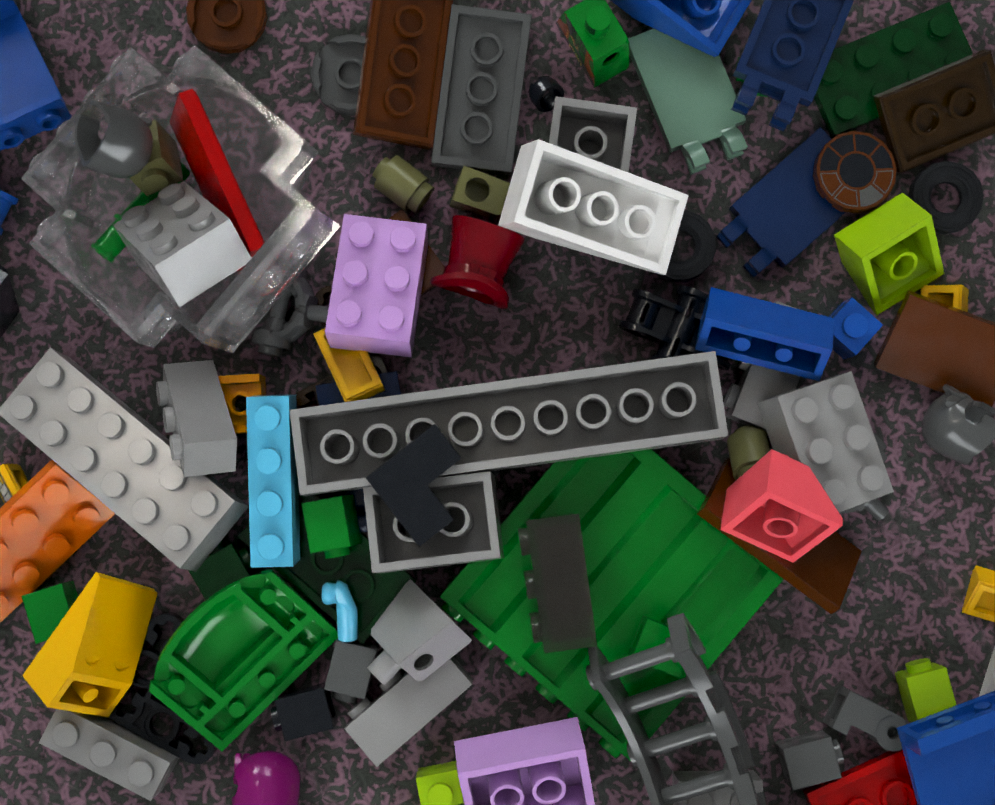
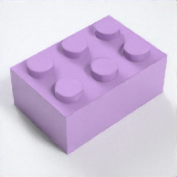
[325,214,429,358]
[454,717,595,805]

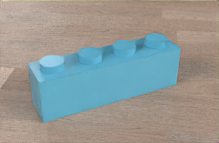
[246,395,300,568]

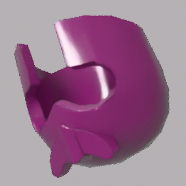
[232,751,301,805]

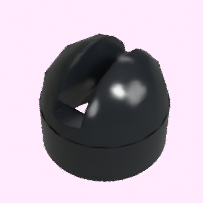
[528,76,564,112]

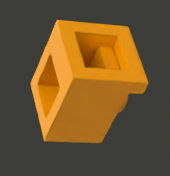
[218,373,266,434]

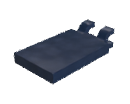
[731,0,854,132]
[716,127,846,278]

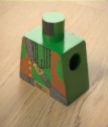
[556,0,629,88]

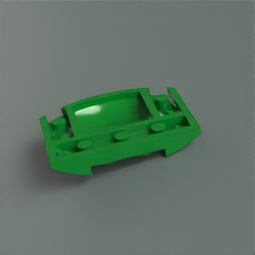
[149,569,338,752]

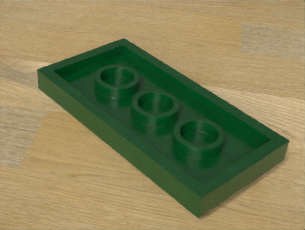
[814,2,973,139]
[238,493,417,644]

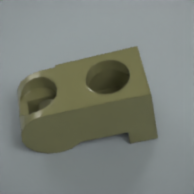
[449,166,510,221]

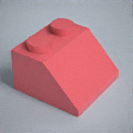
[720,449,843,563]

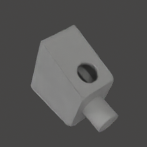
[367,579,472,685]

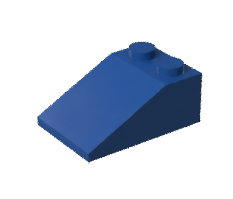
[610,0,752,57]

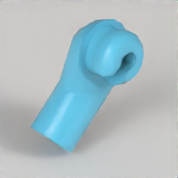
[322,580,358,642]

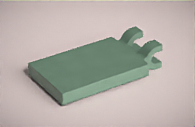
[628,29,748,175]

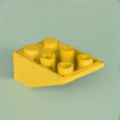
[22,572,158,718]

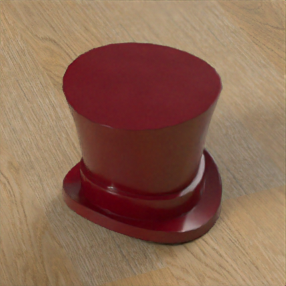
[429,215,525,309]

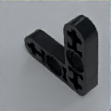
[109,612,217,764]

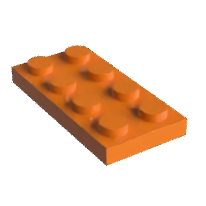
[0,460,115,623]

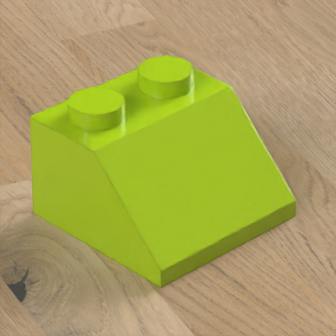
[834,193,945,315]

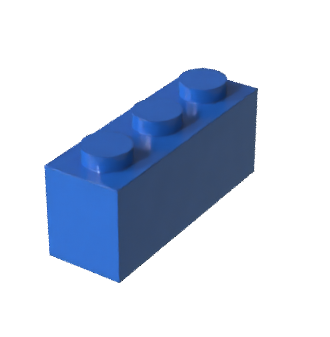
[695,287,834,381]

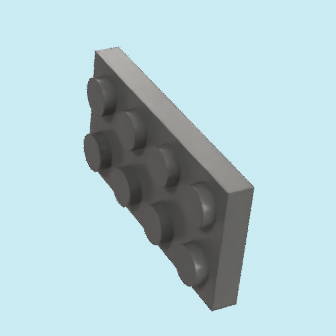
[431,4,532,176]

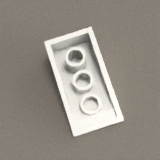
[498,139,689,275]

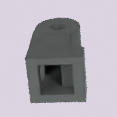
[822,685,908,751]

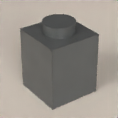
[324,639,380,703]
[775,730,844,790]

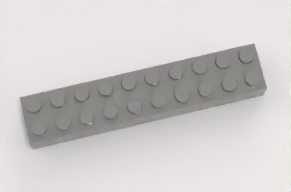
[289,351,728,496]

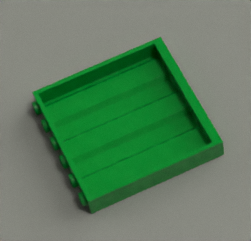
[440,449,784,762]

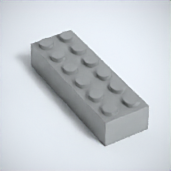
[0,347,249,572]

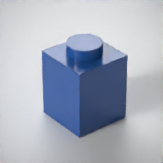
[828,297,883,359]

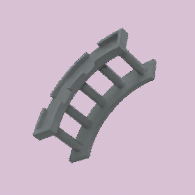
[586,613,768,805]

